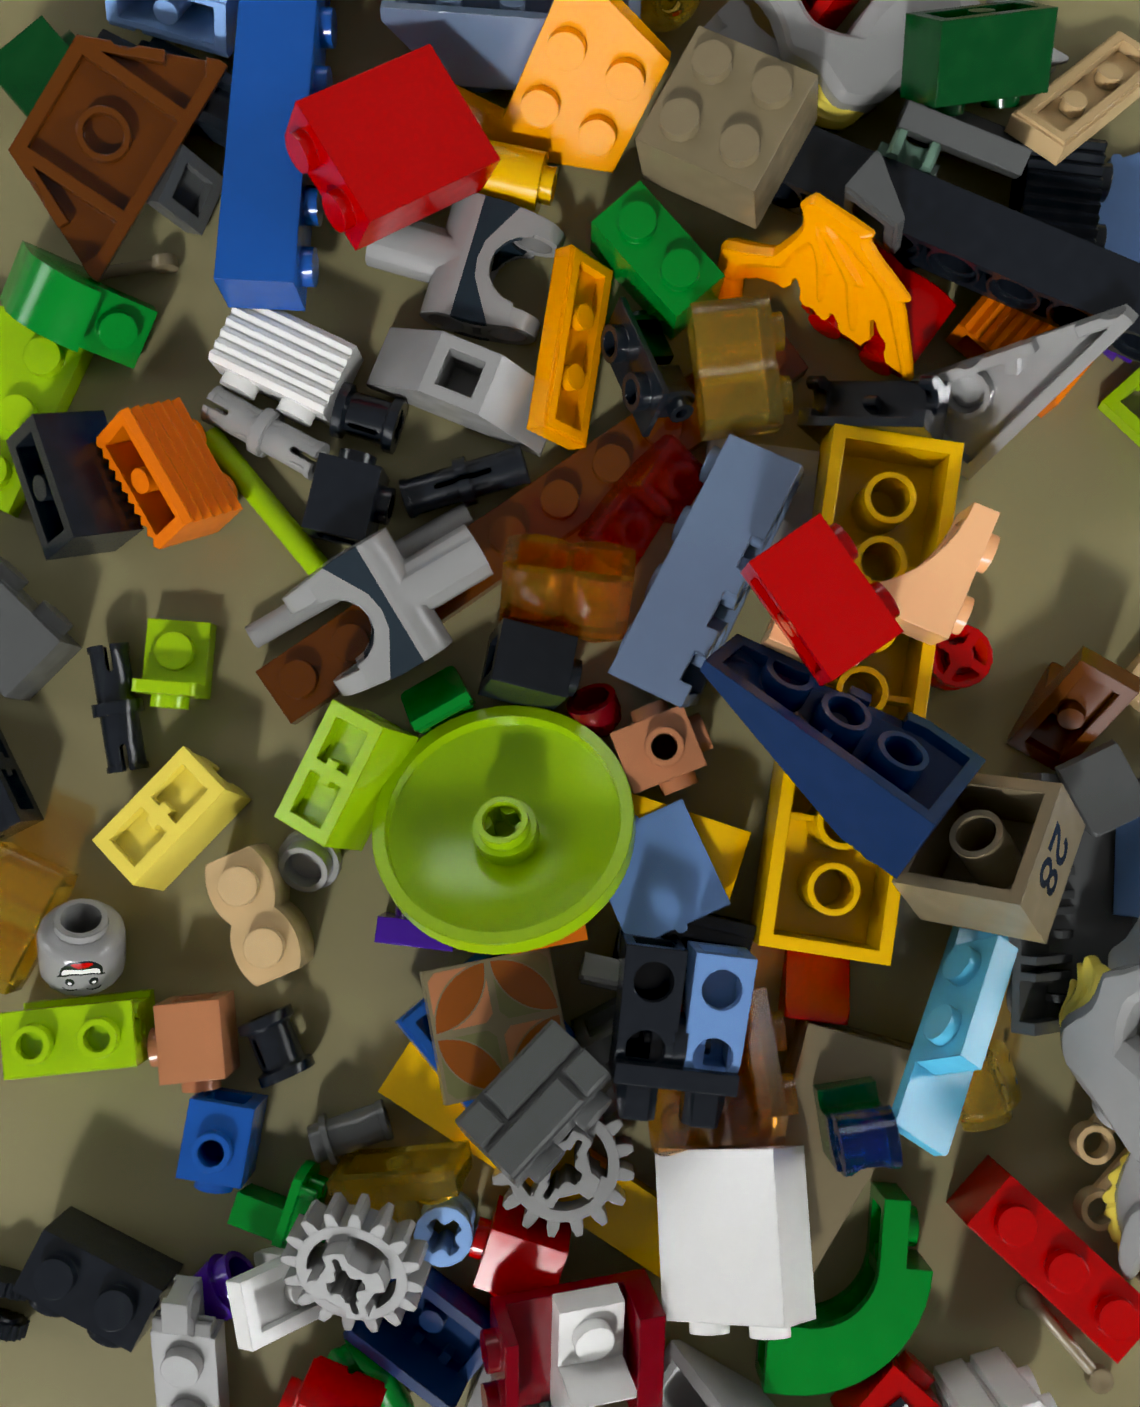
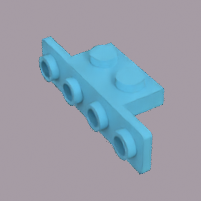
[888,926,1018,1156]

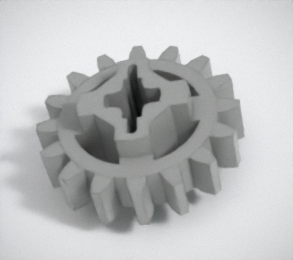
[492,1112,635,1238]
[280,1192,431,1333]

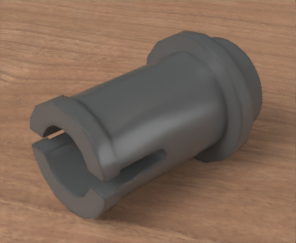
[307,1099,394,1166]

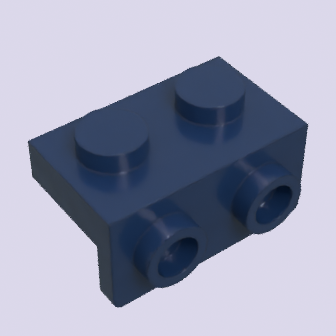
[343,1266,490,1407]

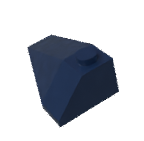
[700,634,986,879]

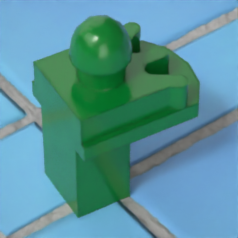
[227,1159,333,1249]

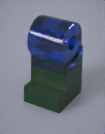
[813,1076,903,1177]

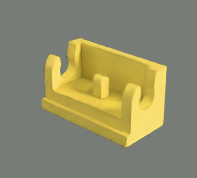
[92,746,252,891]

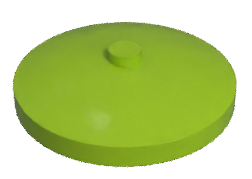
[372,705,636,955]

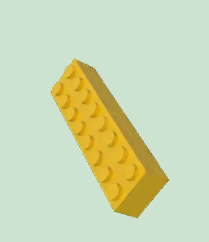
[750,423,964,966]

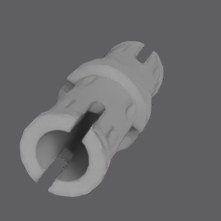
[201,385,330,480]

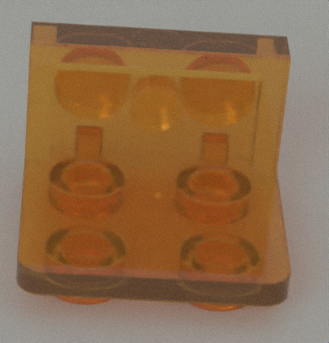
[648,987,798,1156]

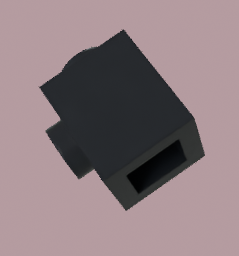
[301,448,396,547]
[478,618,582,711]

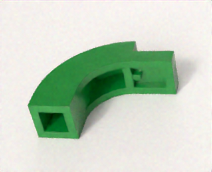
[755,1181,933,1396]

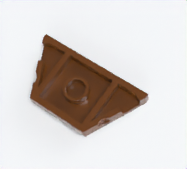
[8,34,228,282]

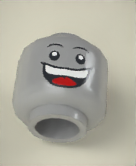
[36,898,126,996]

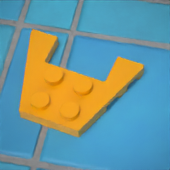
[455,0,671,173]

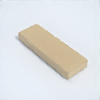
[1005,31,1140,166]

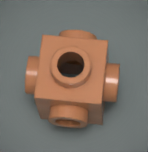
[609,699,713,796]

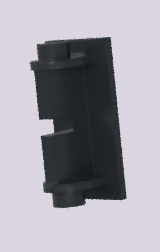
[601,297,695,437]

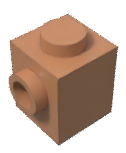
[147,990,240,1093]

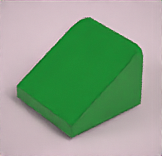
[401,666,476,735]

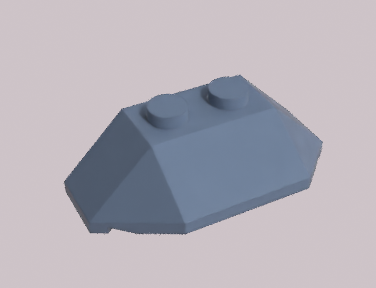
[380,0,641,93]

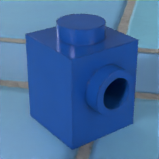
[175,1087,268,1194]

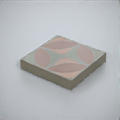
[419,947,566,1106]

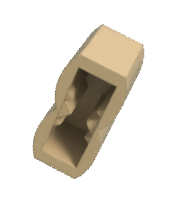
[205,843,315,987]

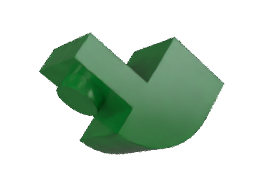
[0,240,158,369]

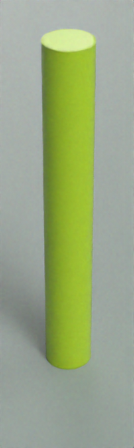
[205,427,328,575]

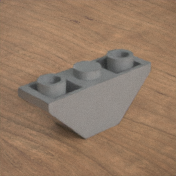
[366,327,548,457]

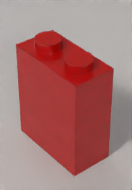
[284,44,501,251]

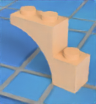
[760,502,1000,666]

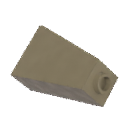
[764,1019,913,1273]

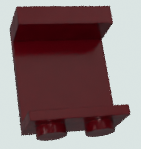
[480,1268,666,1407]

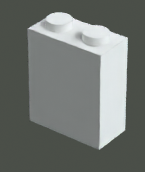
[655,1146,816,1340]

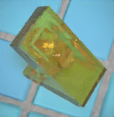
[326,1140,474,1239]

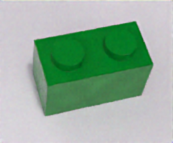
[590,180,725,340]

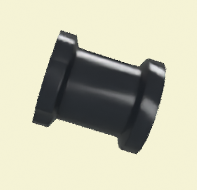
[330,382,408,454]
[237,1003,315,1088]

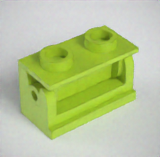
[274,699,419,851]
[0,989,155,1080]

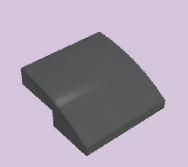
[894,99,1032,179]

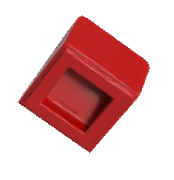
[778,950,850,1025]

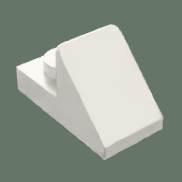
[226,1243,324,1352]
[550,1283,637,1407]

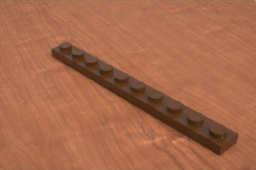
[256,317,809,725]

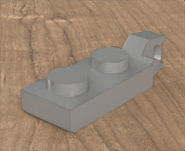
[150,1274,230,1407]

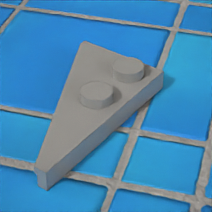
[911,304,1139,481]

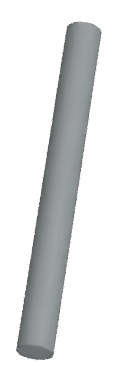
[245,503,474,648]

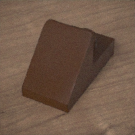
[1007,646,1140,771]

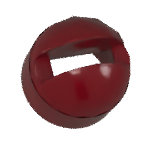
[567,683,622,738]

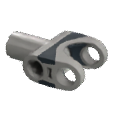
[365,193,566,345]
[282,524,493,696]

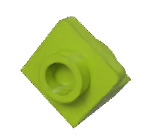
[131,618,217,710]

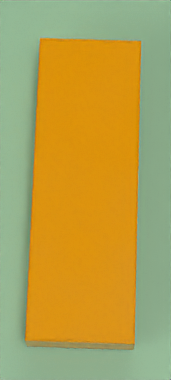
[527,244,613,450]

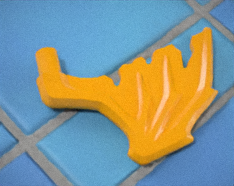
[717,192,914,381]

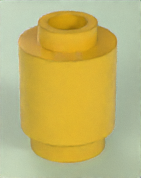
[477,139,558,214]

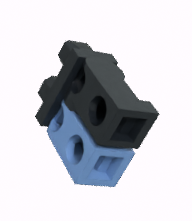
[608,933,758,1129]

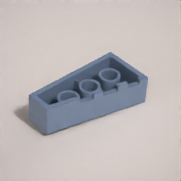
[608,433,805,708]

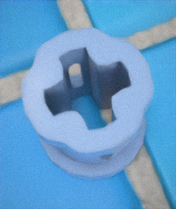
[413,1189,476,1267]

